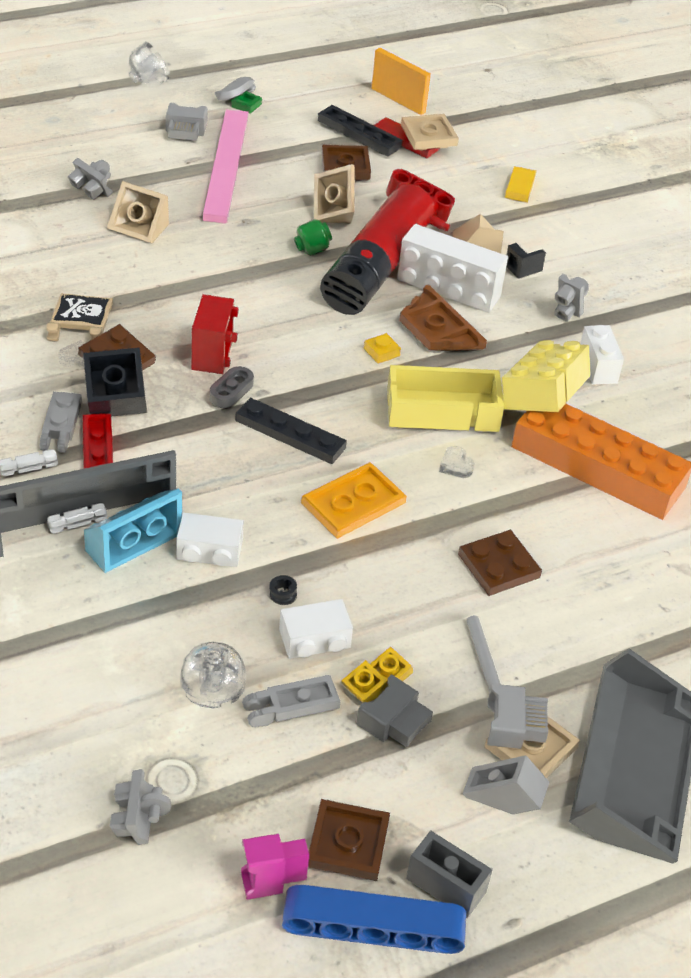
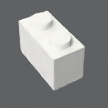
[580,325,624,385]
[177,512,244,567]
[279,599,353,659]

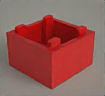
[191,294,239,374]

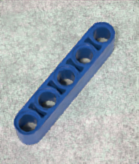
[282,885,466,954]

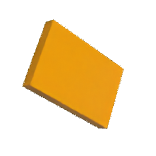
[371,48,431,115]
[301,462,407,539]

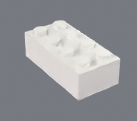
[397,224,508,313]

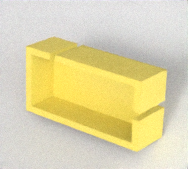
[502,340,590,412]
[387,365,504,432]

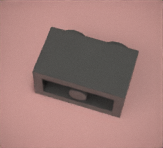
[406,830,493,919]

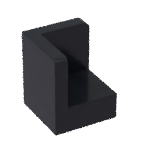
[506,243,546,279]

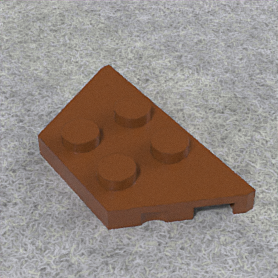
[399,284,487,350]

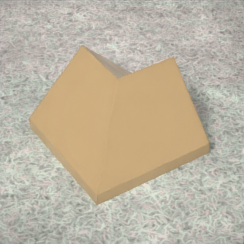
[314,164,354,223]
[107,181,169,243]
[452,214,504,253]

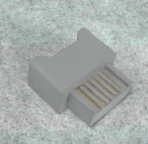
[166,103,208,141]
[487,684,548,749]

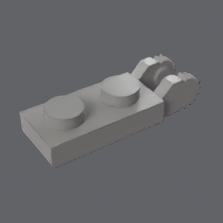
[40,391,82,453]
[242,675,340,727]

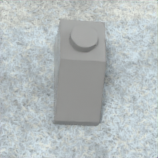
[462,755,549,814]

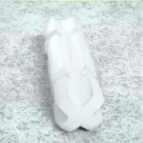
[0,449,58,477]
[47,503,107,534]

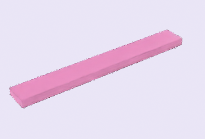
[203,109,248,223]

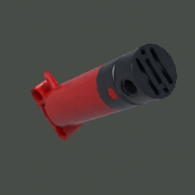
[320,169,455,315]

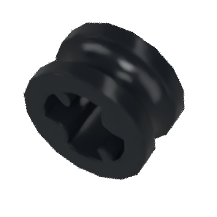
[269,575,297,605]

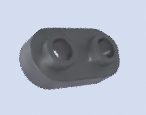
[210,366,254,408]

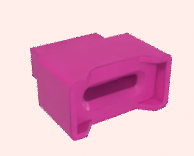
[241,833,309,900]

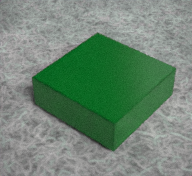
[231,91,262,114]

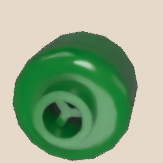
[294,219,332,256]

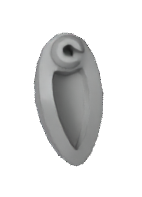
[215,77,256,101]

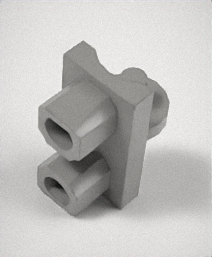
[68,157,113,200]
[555,273,589,321]
[110,769,171,845]

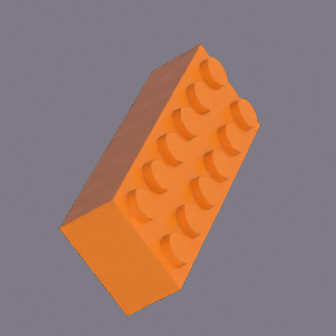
[511,404,691,520]

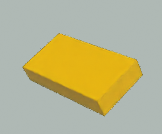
[505,166,537,203]

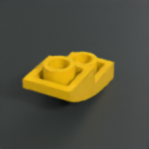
[341,646,413,703]

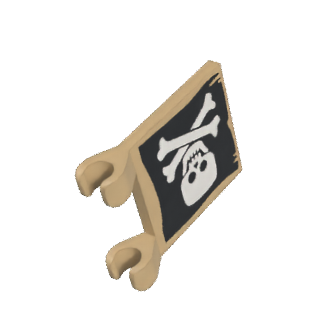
[47,293,113,341]

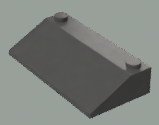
[0,450,176,557]
[569,648,691,864]

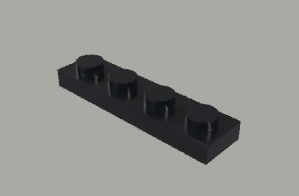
[318,105,403,156]
[235,397,347,464]

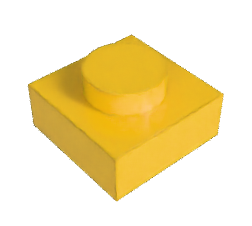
[364,333,401,364]

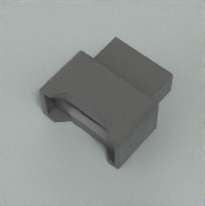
[356,674,433,747]

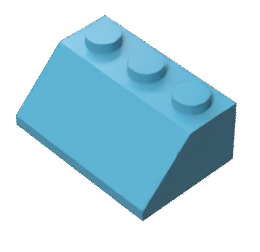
[84,489,182,573]

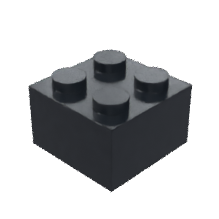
[83,347,147,417]

